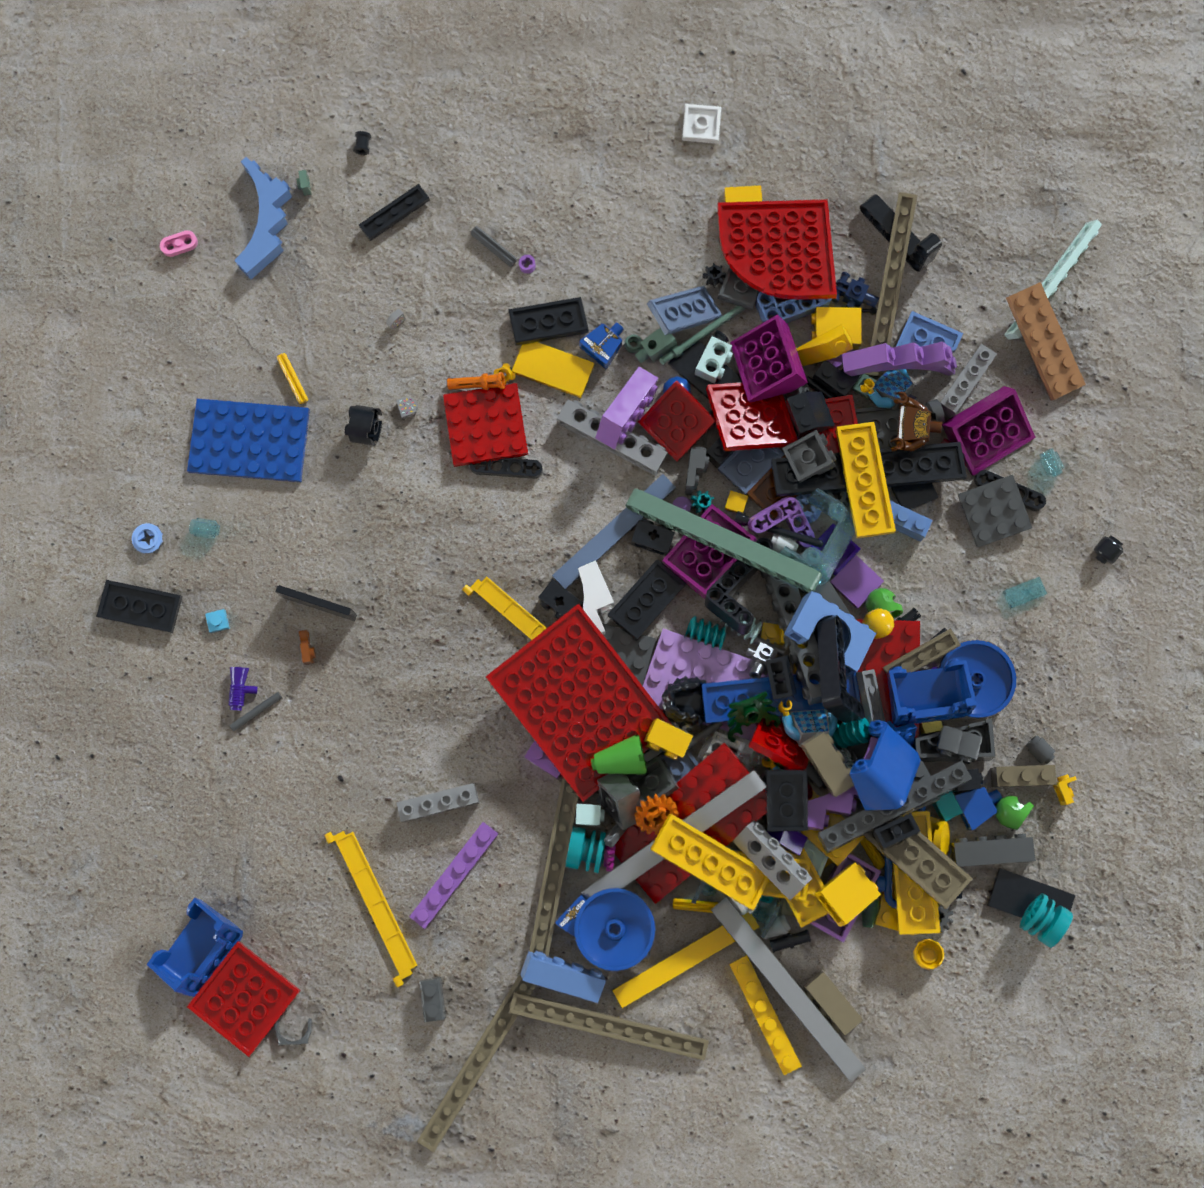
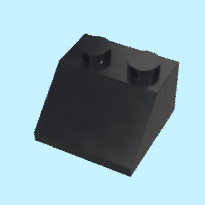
[786,392,835,439]

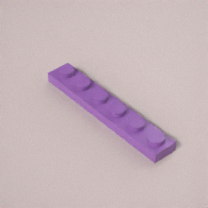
[409,822,498,929]

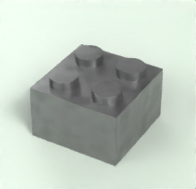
[597,774,641,830]

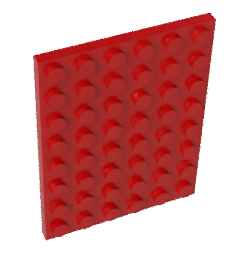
[485,604,673,802]

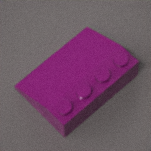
[730,314,808,403]
[942,386,1036,476]
[662,504,756,599]

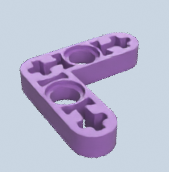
[748,497,815,548]

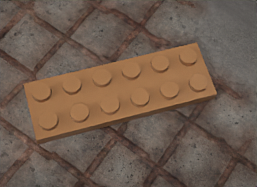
[1006,282,1086,401]

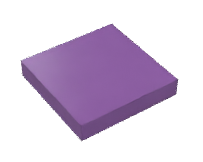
[830,555,884,609]

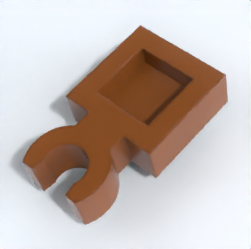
[299,630,316,665]

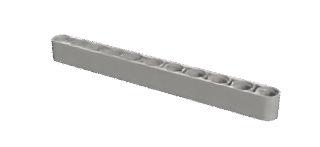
[581,770,766,900]
[711,897,866,1082]

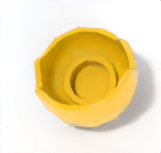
[862,608,894,639]
[913,939,944,970]

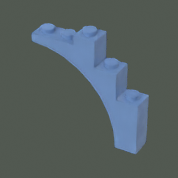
[234,157,292,280]

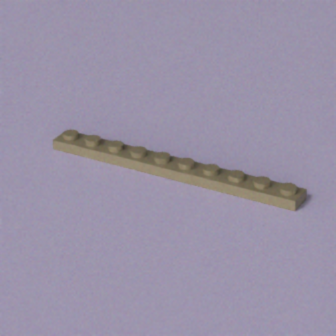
[865,192,918,378]
[529,776,579,957]
[417,974,536,1153]
[509,992,709,1061]

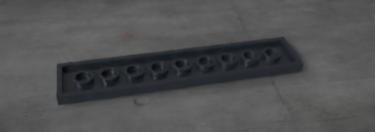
[771,442,967,497]

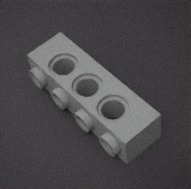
[940,344,997,419]
[396,783,480,822]
[733,821,812,900]

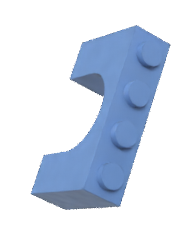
[784,591,876,676]

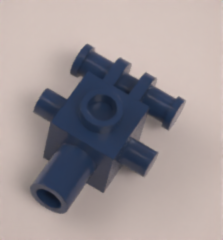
[831,272,879,308]

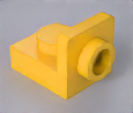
[760,622,785,646]
[1053,774,1077,806]

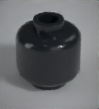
[1094,535,1123,565]

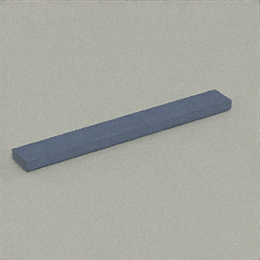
[552,474,676,589]

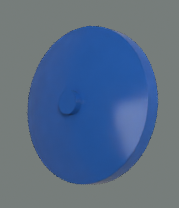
[939,640,1016,718]
[574,888,655,971]

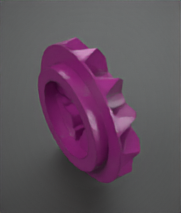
[603,845,615,872]

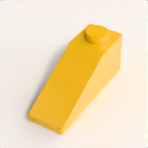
[796,324,853,366]

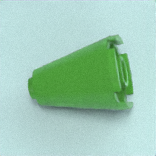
[591,735,647,774]

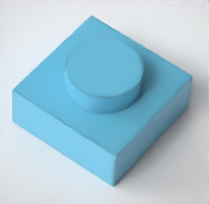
[205,609,230,633]

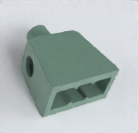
[635,327,677,364]

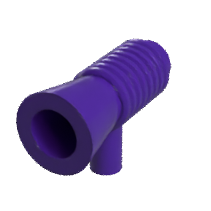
[228,667,258,711]

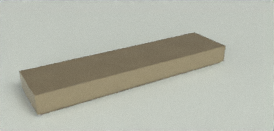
[882,628,961,675]

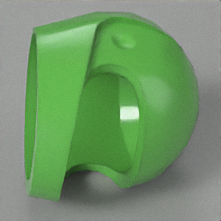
[866,588,903,619]
[995,796,1034,830]

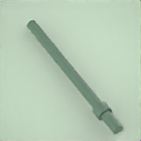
[659,306,745,365]

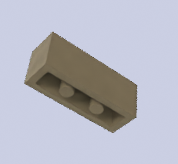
[800,732,854,797]
[990,765,1057,788]
[803,971,863,1035]

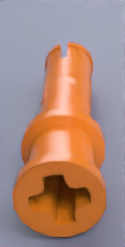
[447,372,505,390]

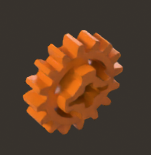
[634,794,678,835]

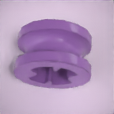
[519,255,536,274]

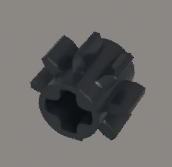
[702,263,726,288]

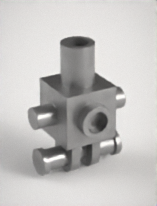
[746,635,786,679]

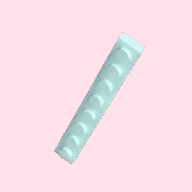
[1004,220,1102,340]

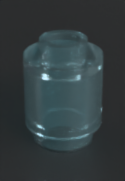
[1039,448,1065,478]
[189,518,220,539]

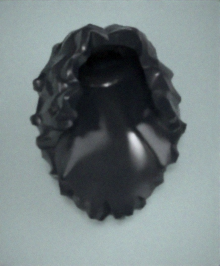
[662,676,707,727]

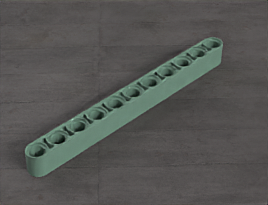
[625,488,822,592]

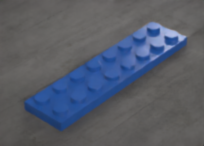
[701,672,860,723]

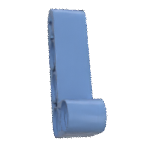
[755,292,832,323]

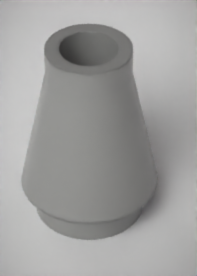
[760,915,791,940]

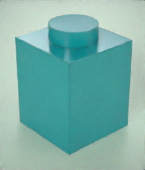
[932,791,963,821]

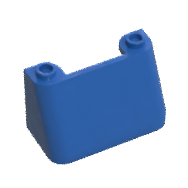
[887,659,977,726]
[849,720,921,811]
[147,898,243,997]

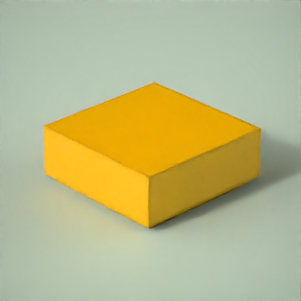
[724,490,748,513]

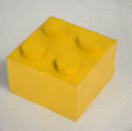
[644,718,693,760]

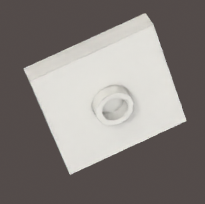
[682,104,721,144]

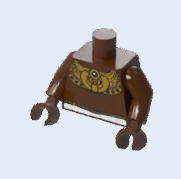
[890,392,942,451]

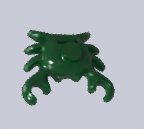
[727,692,781,743]

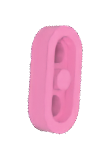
[160,231,198,257]

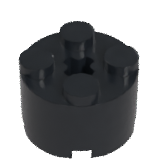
[345,405,382,446]

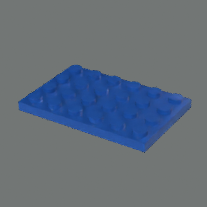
[187,399,310,482]

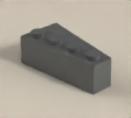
[913,718,996,762]

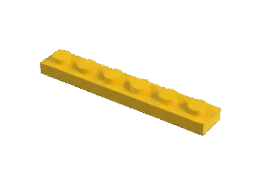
[729,955,802,1075]

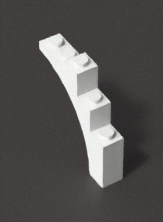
[578,561,614,635]

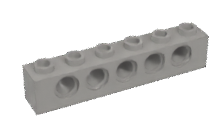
[557,400,667,476]

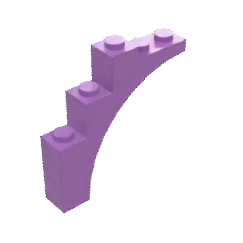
[842,341,957,376]
[808,737,879,832]

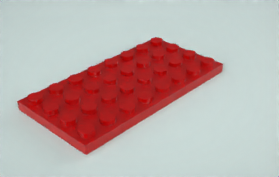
[615,742,767,904]

